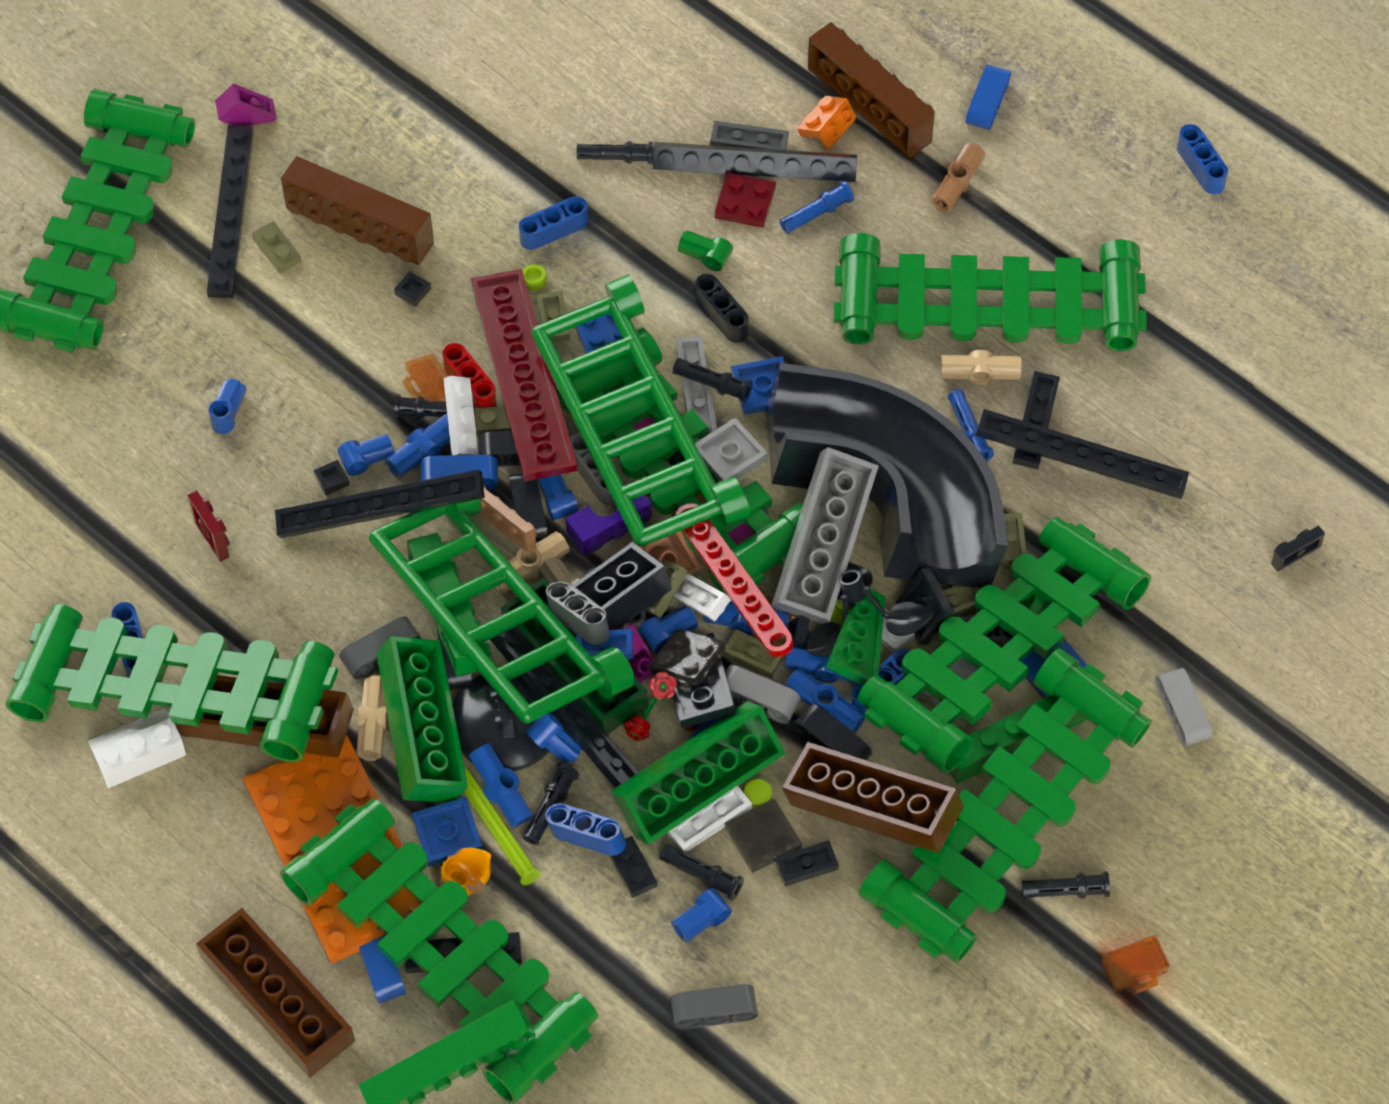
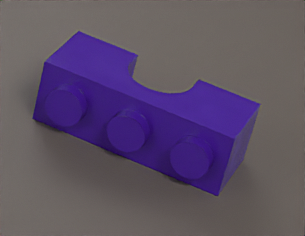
[566,481,652,555]

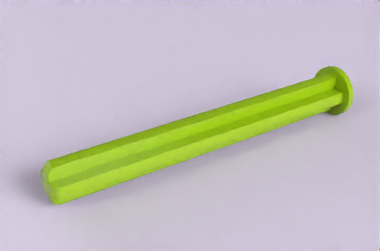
[463,767,541,886]

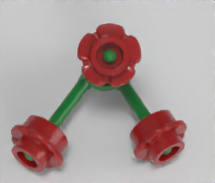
[624,672,701,741]

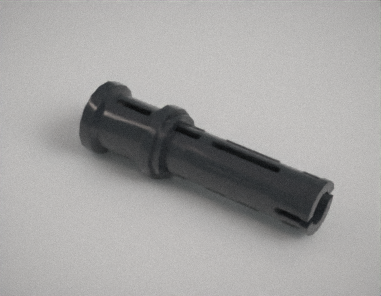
[576,141,654,164]
[672,358,753,403]
[394,394,475,420]
[522,763,580,846]
[659,843,744,901]
[1022,871,1110,899]

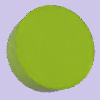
[522,264,547,291]
[744,779,772,809]

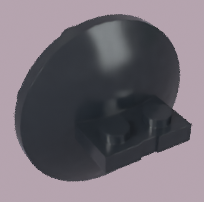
[452,674,553,771]

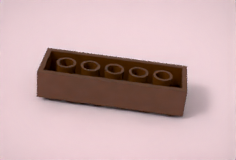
[808,22,935,158]
[281,156,434,266]
[175,675,354,758]
[782,742,964,853]
[196,908,355,1078]

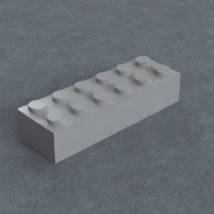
[771,447,878,624]

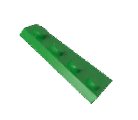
[826,585,886,686]

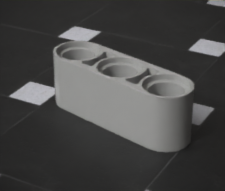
[725,665,801,724]
[1155,668,1212,747]

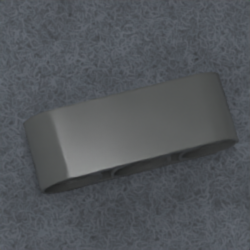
[570,432,612,505]
[546,581,610,645]
[339,616,422,680]
[670,984,758,1029]

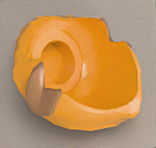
[441,847,492,896]

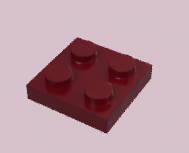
[715,172,776,228]
[187,490,230,562]

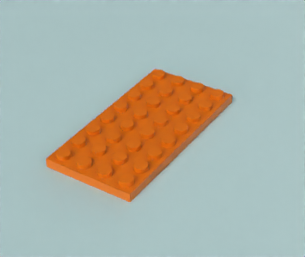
[242,734,421,964]

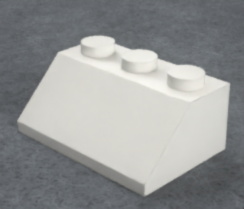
[87,708,186,788]

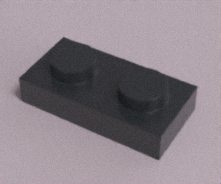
[1271,525,1325,572]
[609,836,658,898]
[775,840,839,887]

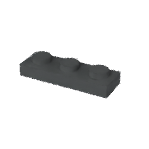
[710,121,789,150]

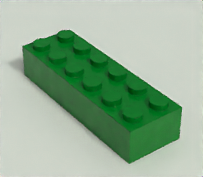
[376,636,468,803]
[610,701,786,845]

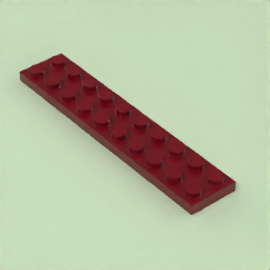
[471,269,577,481]

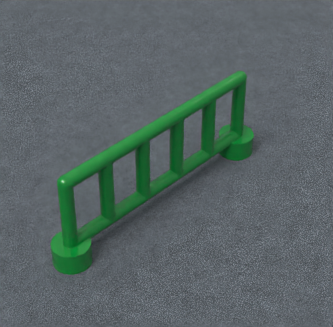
[531,274,751,547]
[369,499,634,723]

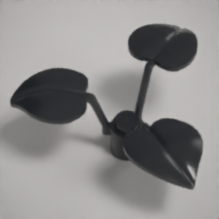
[806,562,933,657]

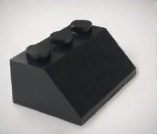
[571,542,672,630]

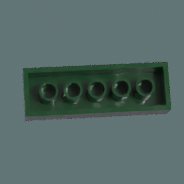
[501,578,648,735]

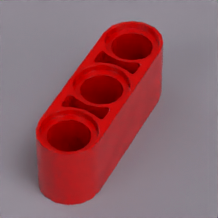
[442,343,497,408]

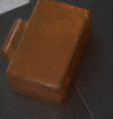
[402,353,448,401]
[1101,935,1170,994]

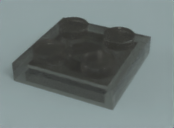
[648,629,725,686]
[725,798,802,873]

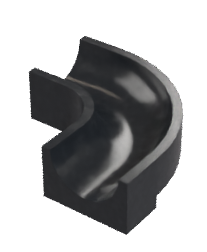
[766,363,1008,589]

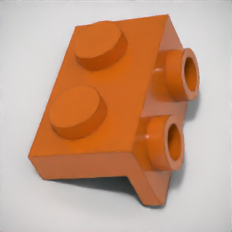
[797,96,856,149]

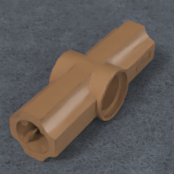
[931,142,985,213]

